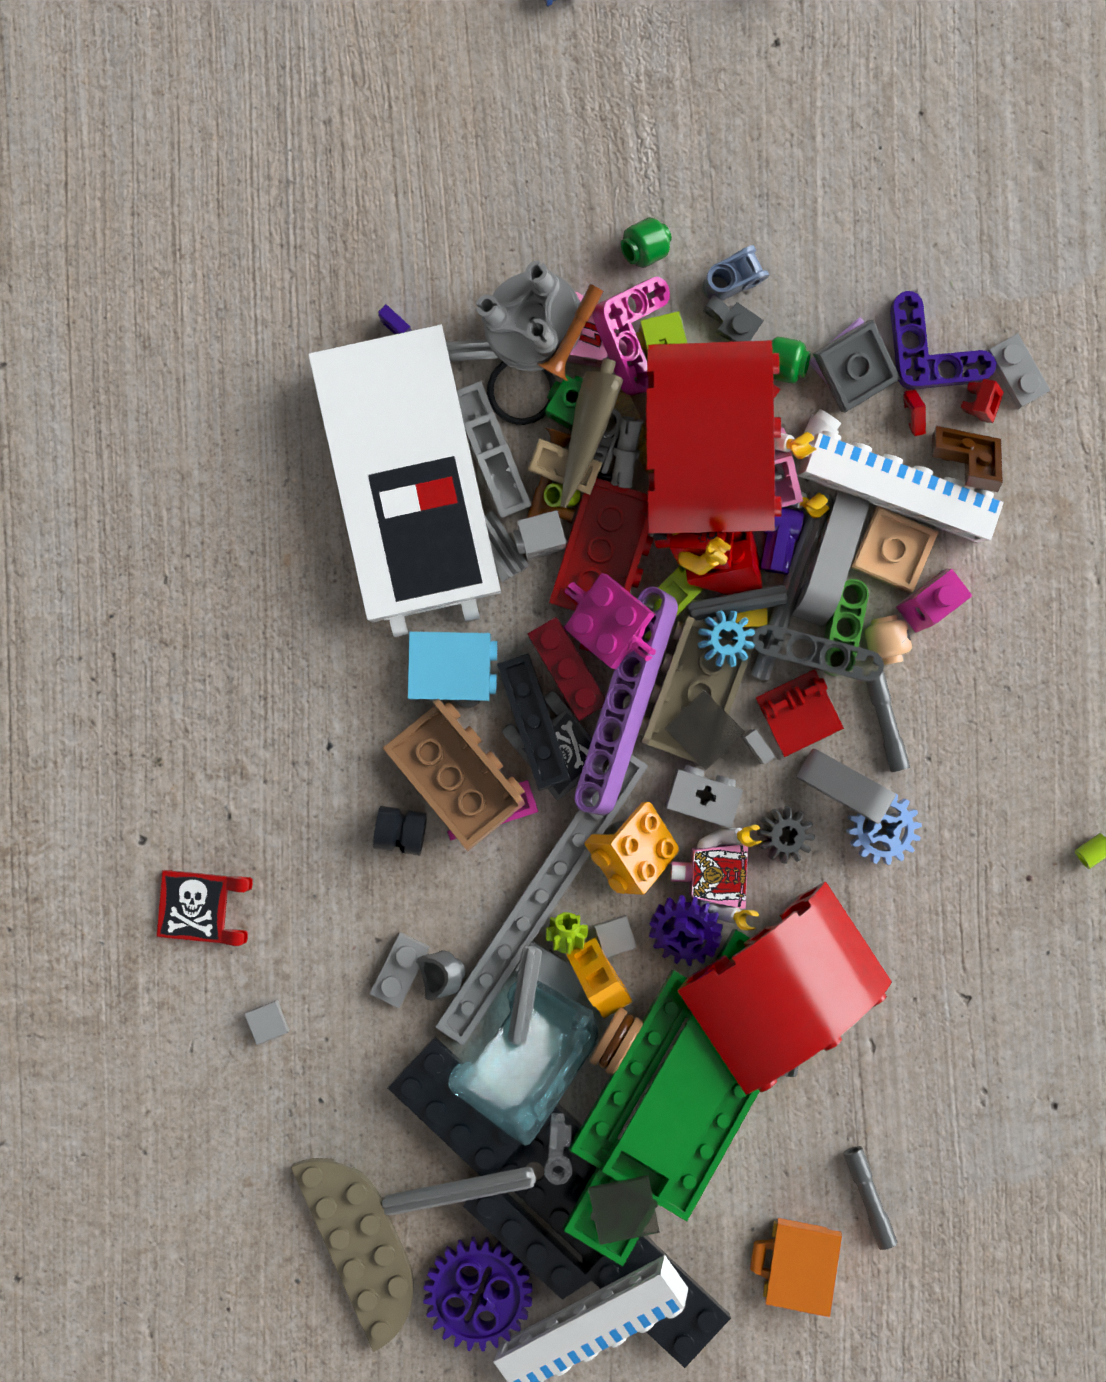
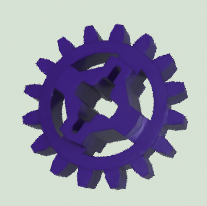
[649,895,723,966]

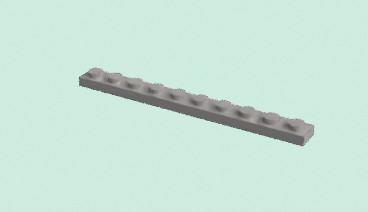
[435,755,648,1046]

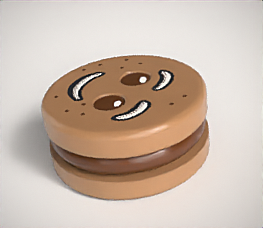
[589,1007,643,1075]

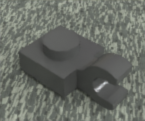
[703,295,764,342]

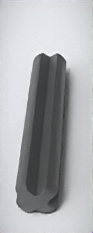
[688,585,788,621]

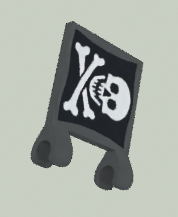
[502,691,608,801]

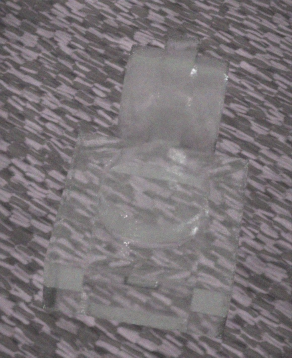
[544,1113,572,1185]

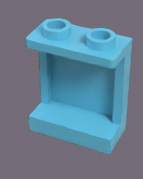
[408,631,498,701]

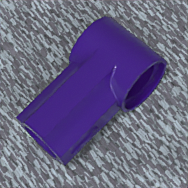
[760,507,804,575]

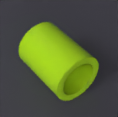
[544,483,580,507]
[1075,833,1106,869]

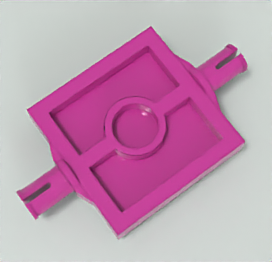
[564,573,656,669]

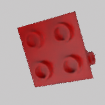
[755,669,844,757]

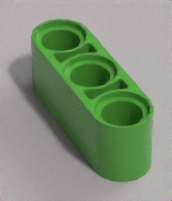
[824,579,869,676]

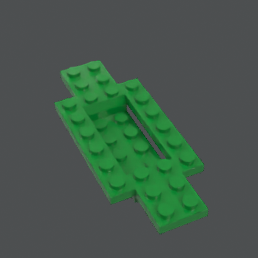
[562,929,760,1266]

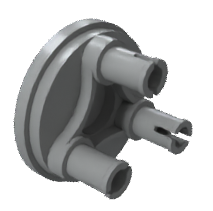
[476,261,582,371]

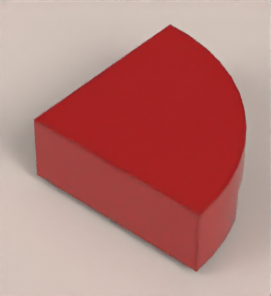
[903,389,926,436]

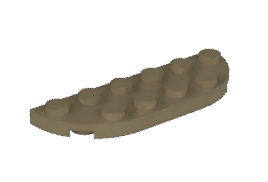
[291,1158,414,1352]

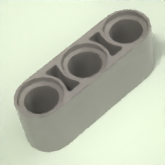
[796,748,896,824]

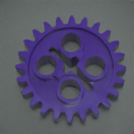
[423,1236,532,1351]

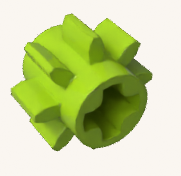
[546,912,588,954]

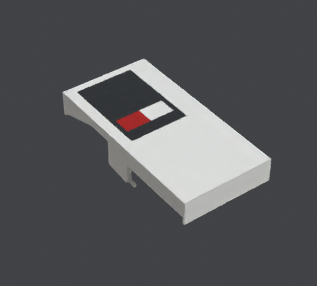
[308,324,501,637]

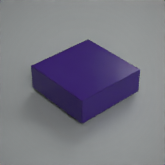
[378,304,412,335]

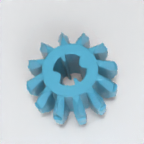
[698,610,755,667]

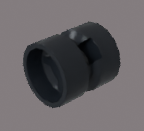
[373,806,427,856]

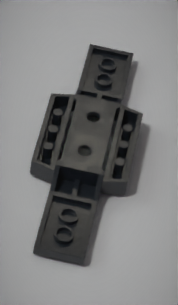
[387,1036,731,1368]

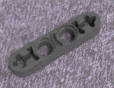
[753,625,884,682]

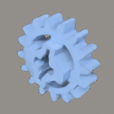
[846,794,922,865]

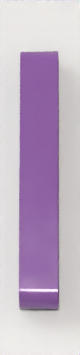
[574,587,678,815]

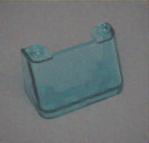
[448,981,598,1146]

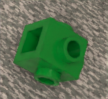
[546,375,583,431]

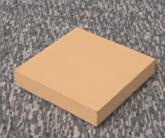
[850,506,938,593]

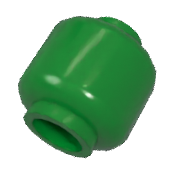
[621,217,672,268]
[772,336,811,384]

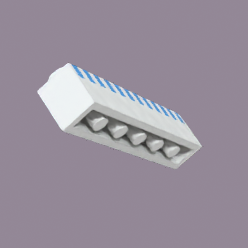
[797,431,1004,543]
[493,1255,688,1382]

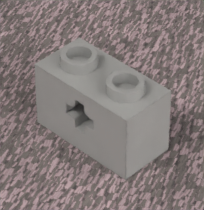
[513,510,566,561]
[664,765,743,828]

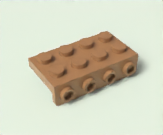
[383,699,525,851]

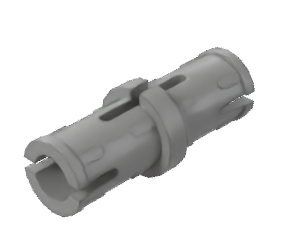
[611,416,643,488]

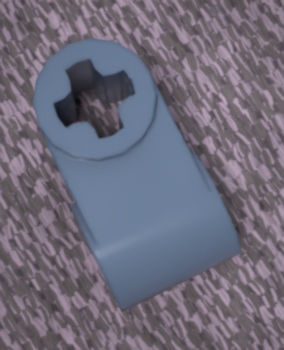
[702,245,769,301]

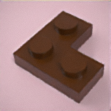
[932,426,1003,492]

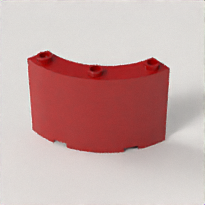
[646,340,782,534]
[677,881,892,1095]

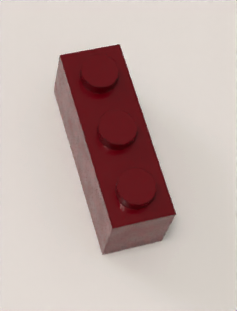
[527,617,605,721]

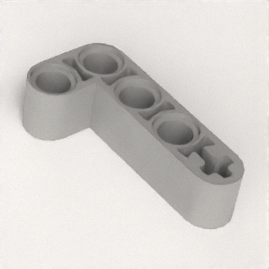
[791,490,870,627]

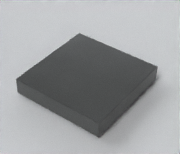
[813,320,901,413]

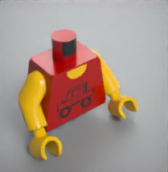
[654,532,734,575]

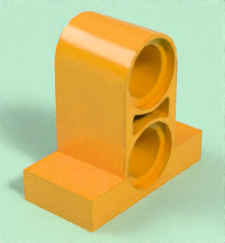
[566,937,633,1019]

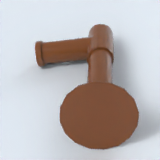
[537,284,604,381]
[526,428,575,523]

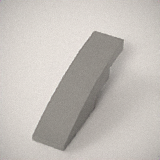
[457,381,532,518]

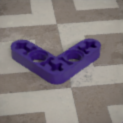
[890,291,996,390]

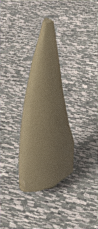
[560,358,623,508]

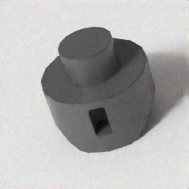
[416,950,465,1001]

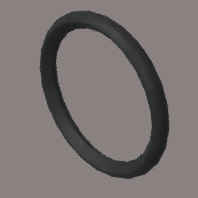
[487,361,556,425]

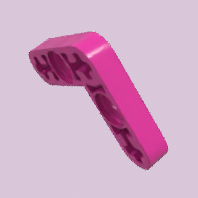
[593,277,670,396]

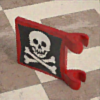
[156,870,253,946]

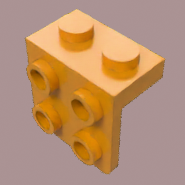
[584,802,679,895]

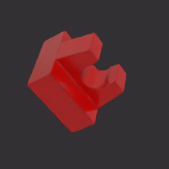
[960,379,1004,423]

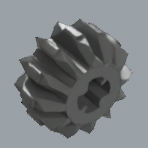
[757,806,815,864]

